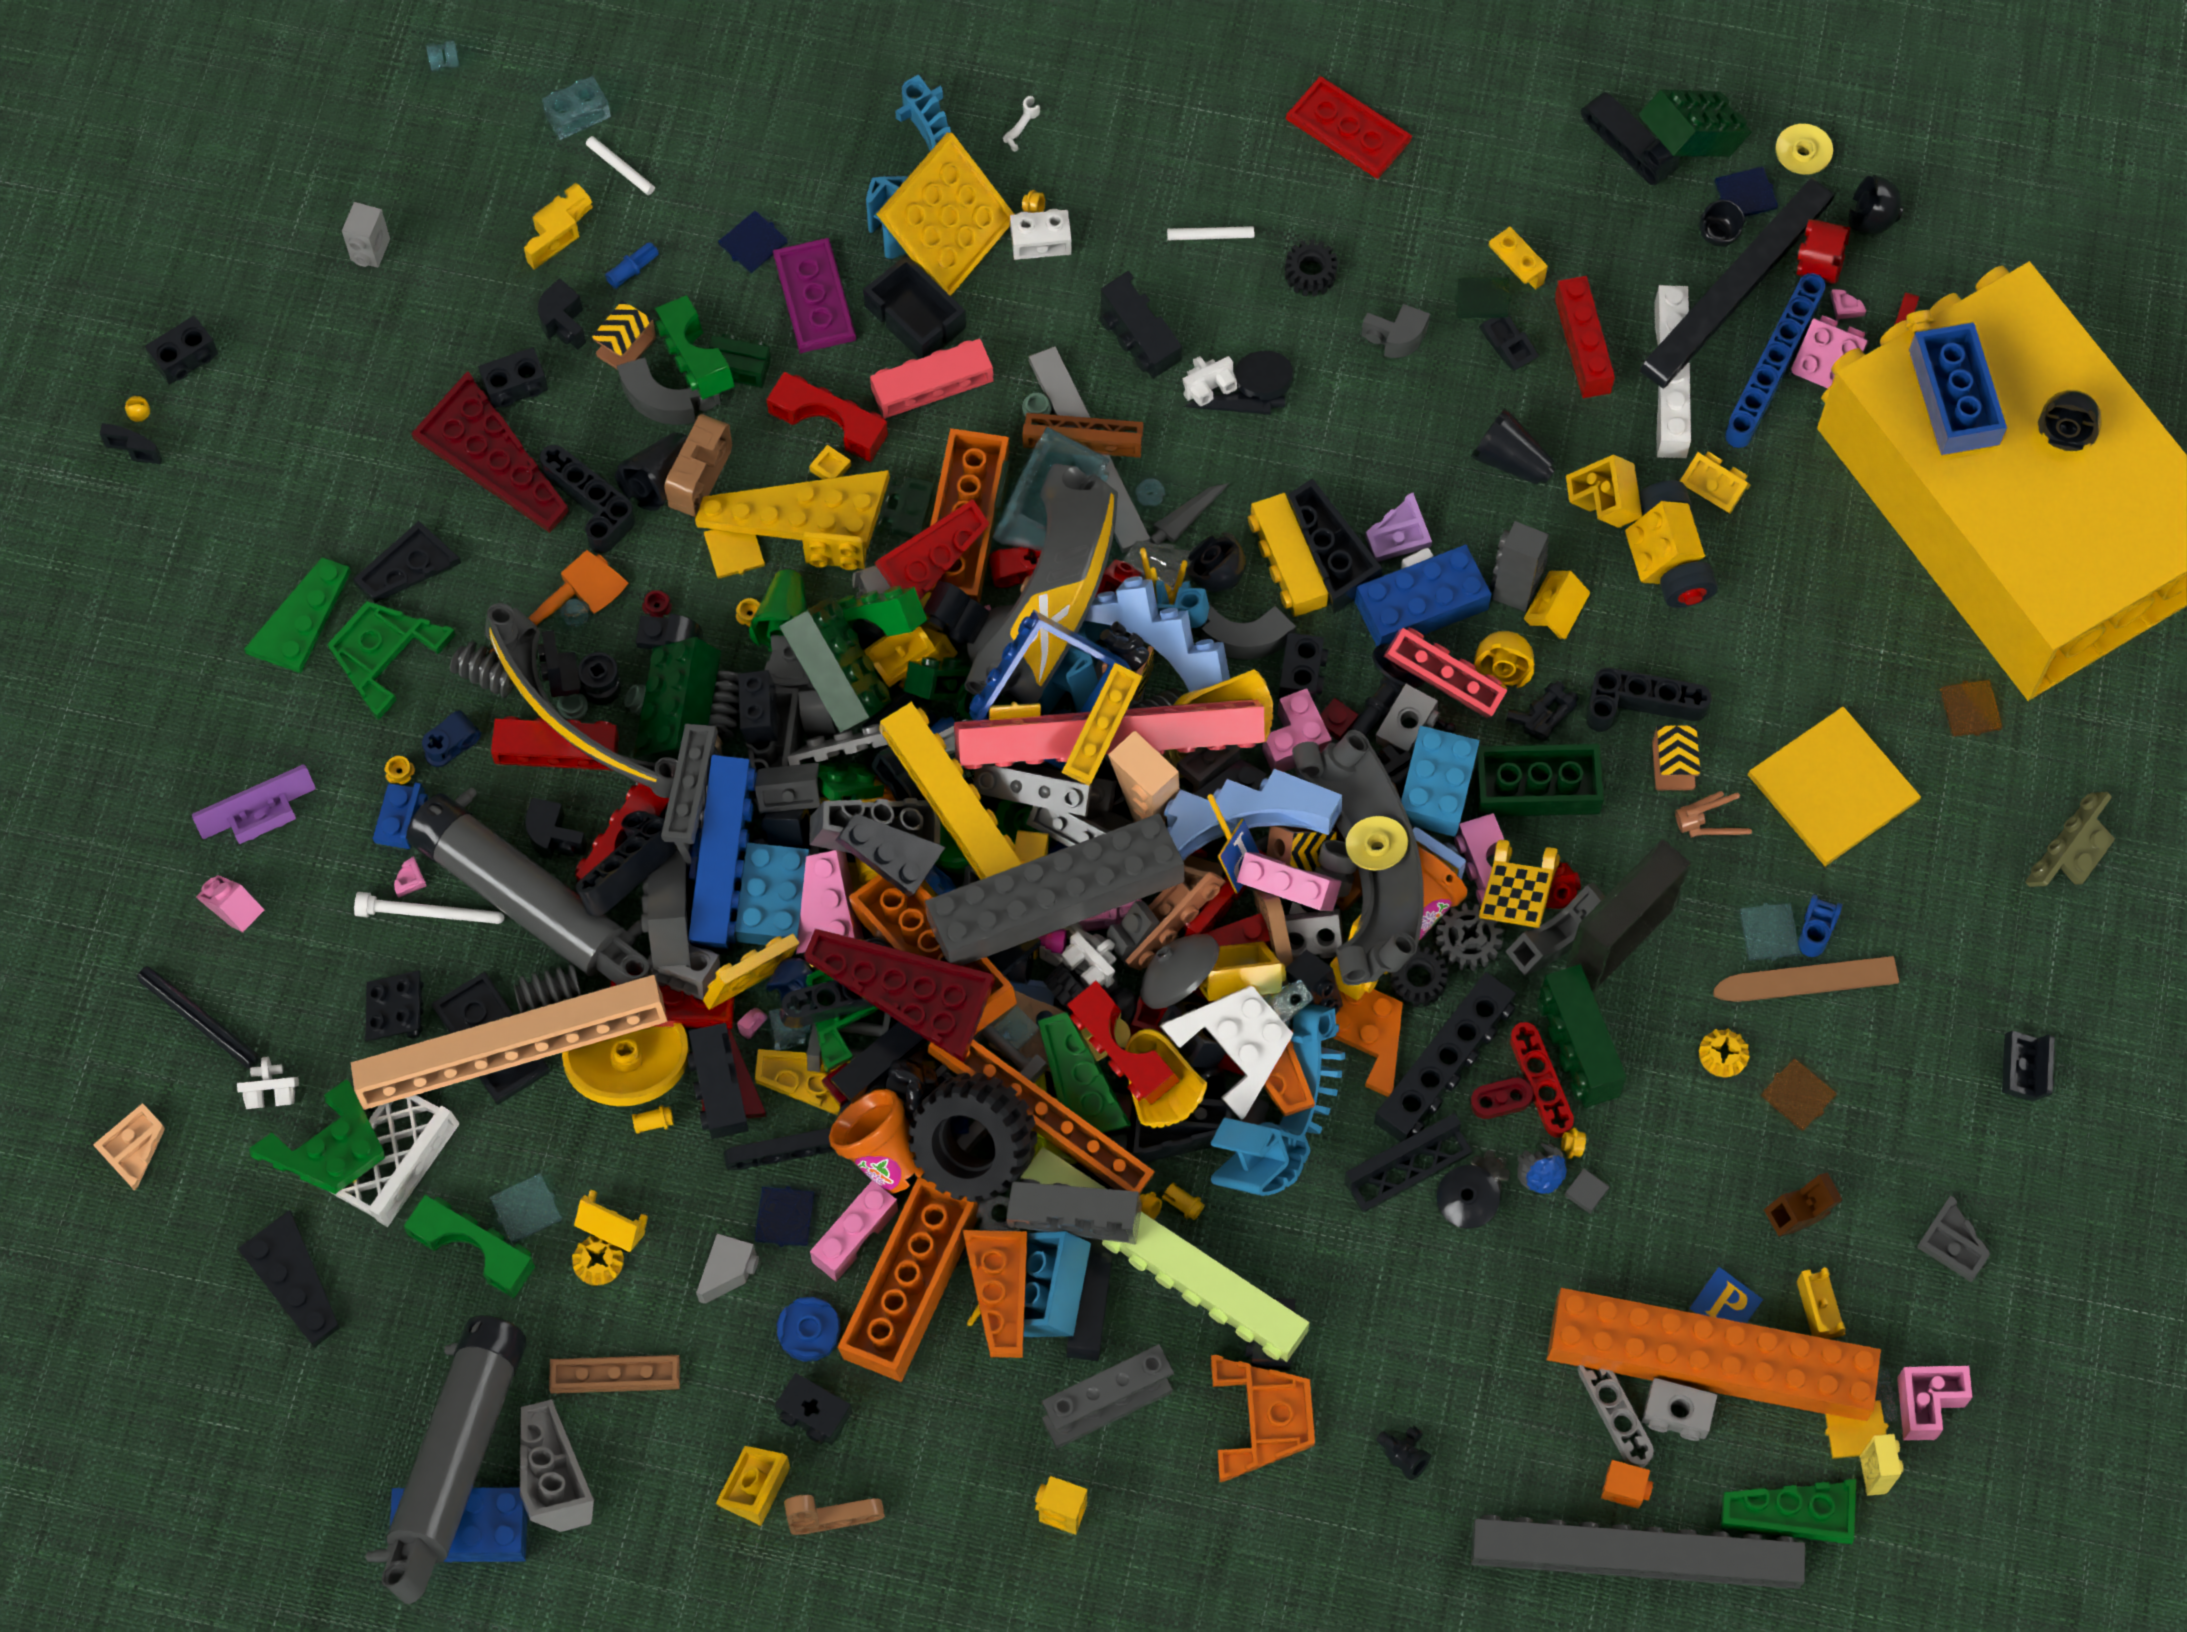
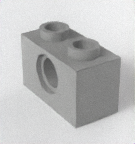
[342,202,390,268]
[1376,684,1440,756]
[1642,1378,1717,1441]

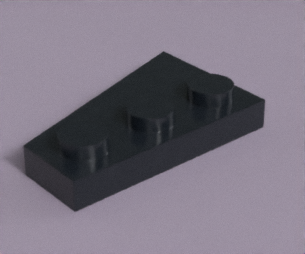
[353,521,461,603]
[835,813,945,897]

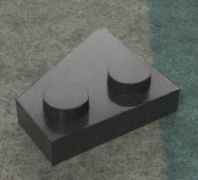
[1917,1195,1990,1282]

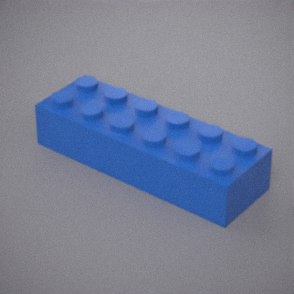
[688,755,757,951]

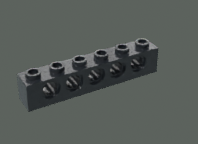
[1374,972,1516,1142]

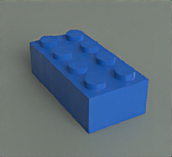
[1909,322,2007,455]
[1355,545,1491,646]
[390,1488,528,1562]

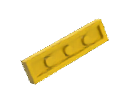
[1061,663,1143,786]

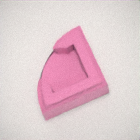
[1830,289,1866,320]
[394,856,427,898]
[737,1008,768,1039]

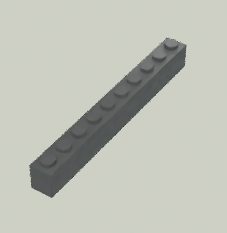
[1471,1515,1805,1589]

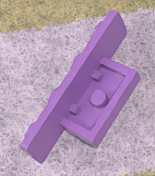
[192,765,315,844]

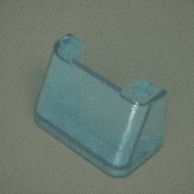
[991,427,1110,551]

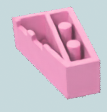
[796,850,864,954]

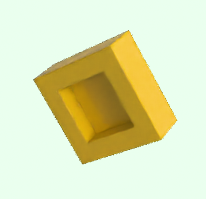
[809,445,851,480]

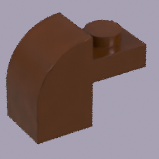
[1764,1172,1843,1237]

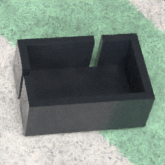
[863,254,966,359]

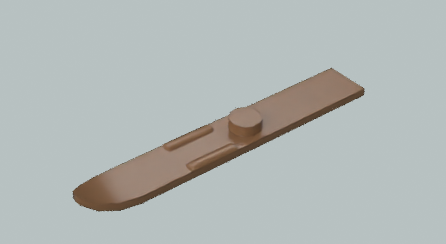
[1713,956,1899,1002]

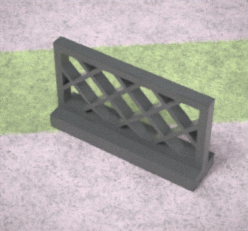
[661,724,720,869]

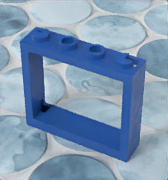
[969,610,1132,770]

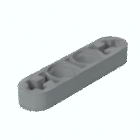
[1577,1365,1654,1468]

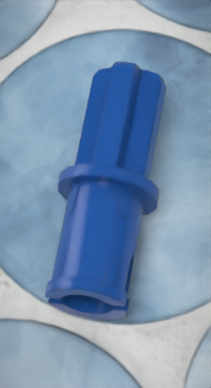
[605,242,659,289]

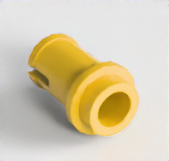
[632,1105,674,1134]
[1162,1182,1204,1220]

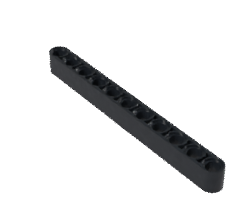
[1639,177,1836,389]

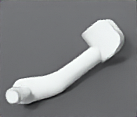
[1003,96,1040,152]

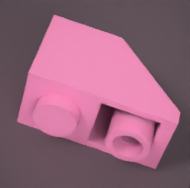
[196,875,264,932]

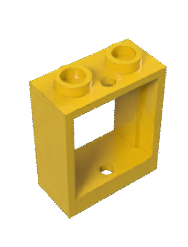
[1198,942,1286,1001]

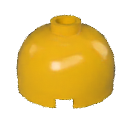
[1474,631,1535,689]

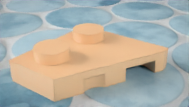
[93,1103,165,1190]

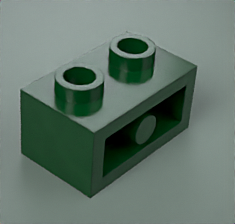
[903,657,971,700]

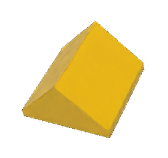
[716,1446,790,1526]

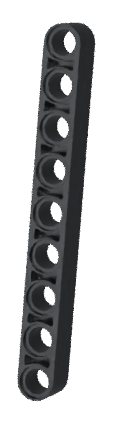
[1066,1088,1133,1362]

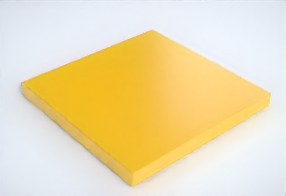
[876,133,1015,296]
[1748,706,1921,866]

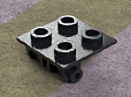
[365,970,424,1041]

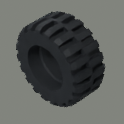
[908,1073,1037,1202]

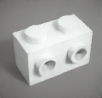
[1010,209,1071,260]

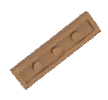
[549,1355,680,1394]

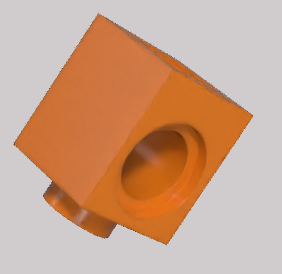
[1601,1460,1653,1509]

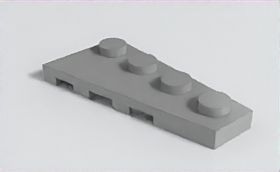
[787,724,888,766]

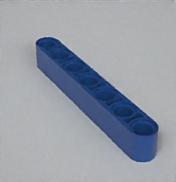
[1725,273,1825,448]

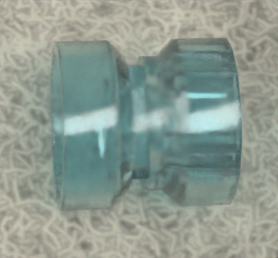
[426,39,460,72]

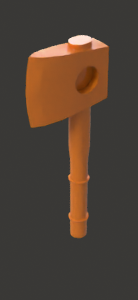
[489,550,629,661]

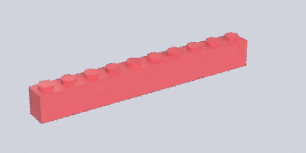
[954,699,1265,769]

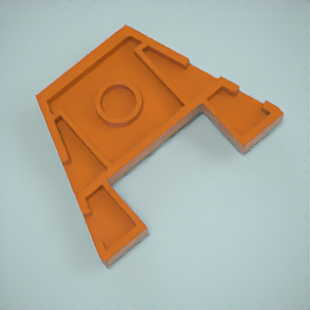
[1291,989,1403,1097]
[1211,1355,1315,1482]

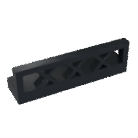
[1344,1113,1473,1213]

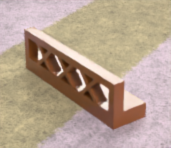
[1022,413,1144,458]

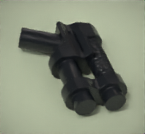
[1506,681,1579,741]

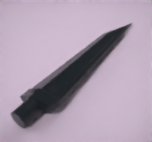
[1183,392,1285,415]

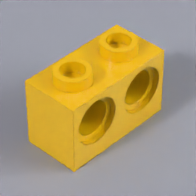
[1035,1476,1087,1535]

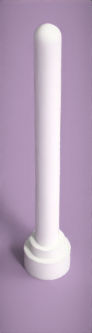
[354,892,505,924]

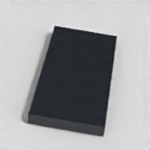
[431,971,550,1105]

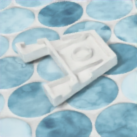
[1160,985,1293,1120]

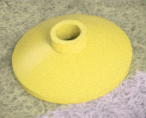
[1775,124,1833,175]
[1346,816,1408,870]

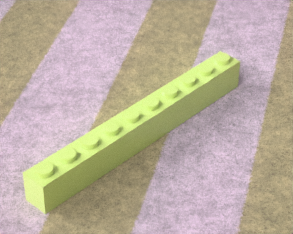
[1021,1147,1310,1362]

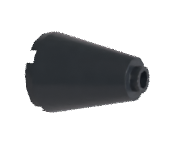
[1471,408,1555,485]
[615,433,688,511]

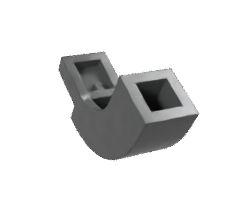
[617,357,721,425]
[1198,604,1296,660]
[1505,883,1605,975]

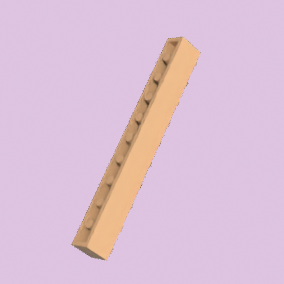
[351,975,668,1110]

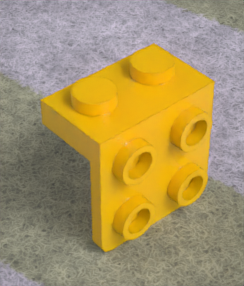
[802,532,867,570]

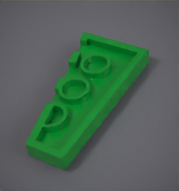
[244,558,351,673]
[1038,1012,1131,1134]
[1721,1479,1856,1544]

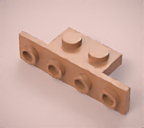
[1125,872,1226,971]

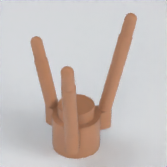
[1675,791,1752,838]

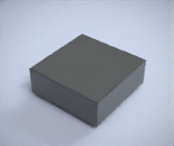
[1564,1169,1609,1214]

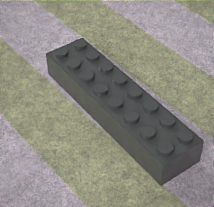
[925,813,1184,966]

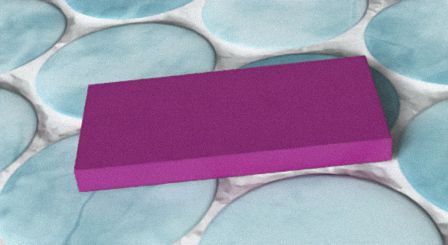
[773,238,856,353]

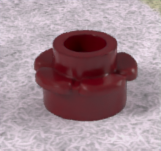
[642,590,672,618]

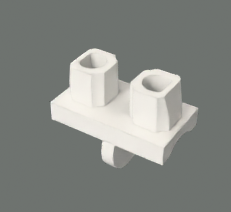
[1183,356,1237,407]
[1061,931,1117,988]
[237,1057,299,1109]

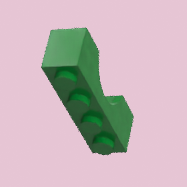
[654,295,735,400]
[837,586,927,636]
[403,1195,535,1299]

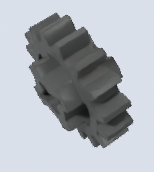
[1435,904,1503,971]

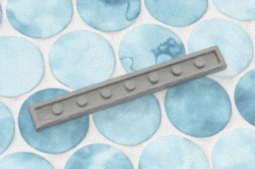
[1029,347,1150,553]

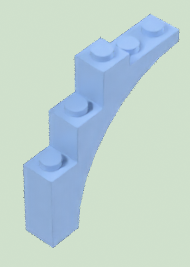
[1084,576,1230,692]
[1164,769,1342,861]

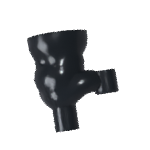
[1100,621,1149,672]
[1376,1426,1431,1480]

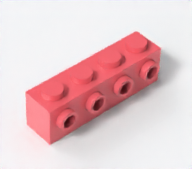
[870,339,993,419]
[1383,627,1507,718]

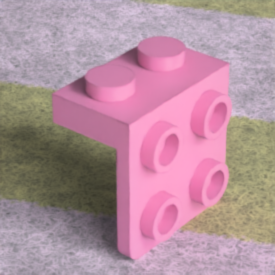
[1791,315,1869,388]

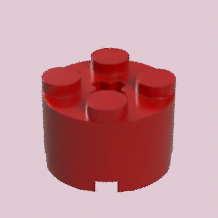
[1796,219,1850,284]

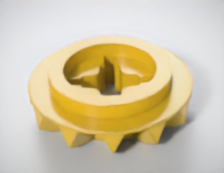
[1699,1028,1750,1077]
[572,1235,624,1285]

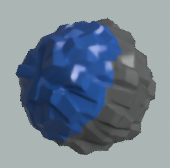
[1517,1143,1567,1194]

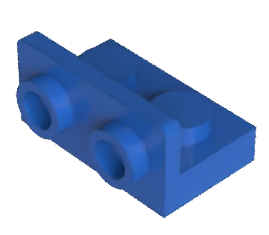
[373,782,428,850]

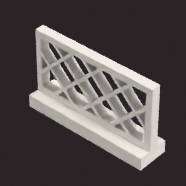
[330,1095,460,1227]

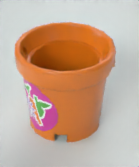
[1417,846,1467,940]
[829,1089,924,1194]

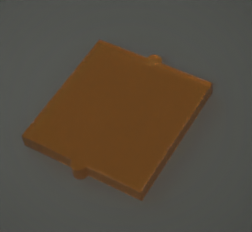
[1940,680,2002,737]
[1761,1058,1837,1131]

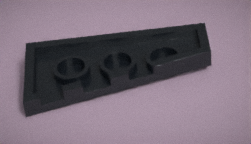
[238,1210,340,1347]

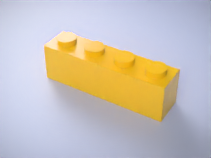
[1247,493,1329,617]

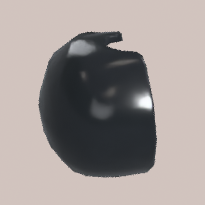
[1699,199,1745,247]

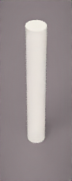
[586,136,655,195]
[1167,226,1254,240]

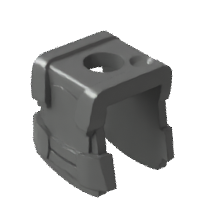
[764,635,810,691]

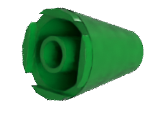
[749,569,807,652]

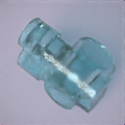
[1263,980,1314,1026]

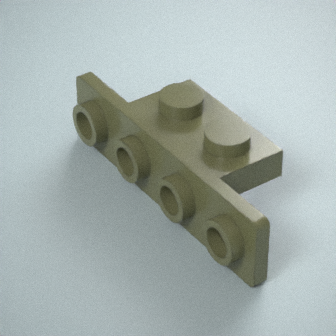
[2025,792,2115,887]

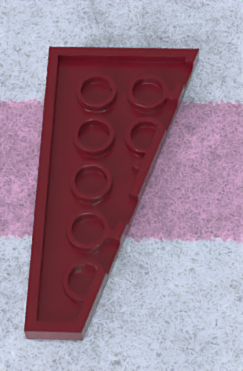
[411,371,569,533]
[804,928,995,1063]

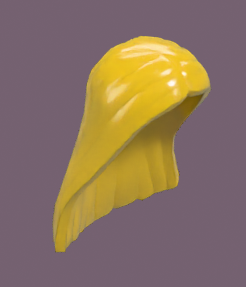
[1173,669,1274,743]
[1125,1029,1207,1128]

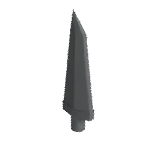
[1150,483,1229,547]

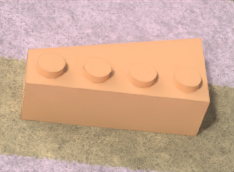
[1108,730,1180,824]

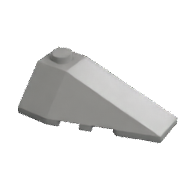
[520,1400,594,1532]

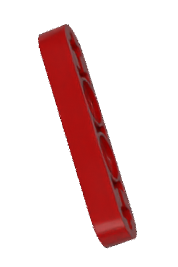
[1510,1022,1574,1138]

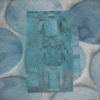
[542,76,611,140]

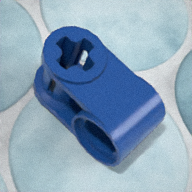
[1798,894,1843,957]

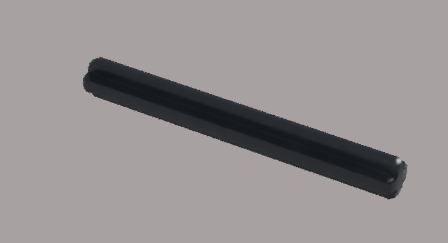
[137,966,260,1069]

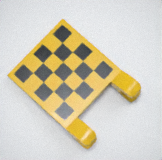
[1479,840,1560,928]

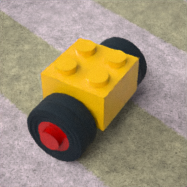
[1625,480,1718,608]

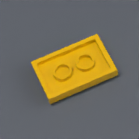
[703,933,800,1010]

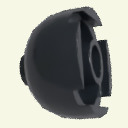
[1849,175,1903,234]
[2038,390,2102,451]
[1186,532,1246,592]

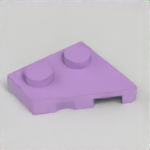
[1365,493,1432,562]

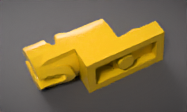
[524,183,593,270]

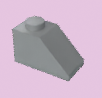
[696,1234,759,1304]

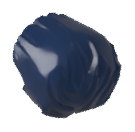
[766,958,816,1001]

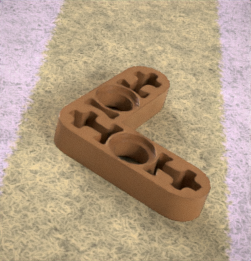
[1253,889,1293,987]
[784,1495,885,1535]

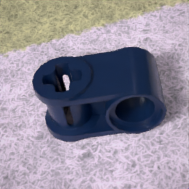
[422,710,481,767]

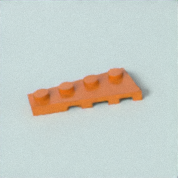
[1261,994,1315,1117]
[963,1230,1027,1358]

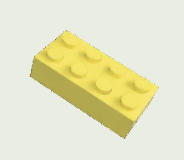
[1860,1434,1903,1496]

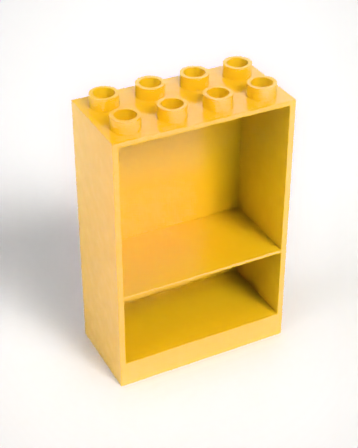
[1817,261,2187,701]

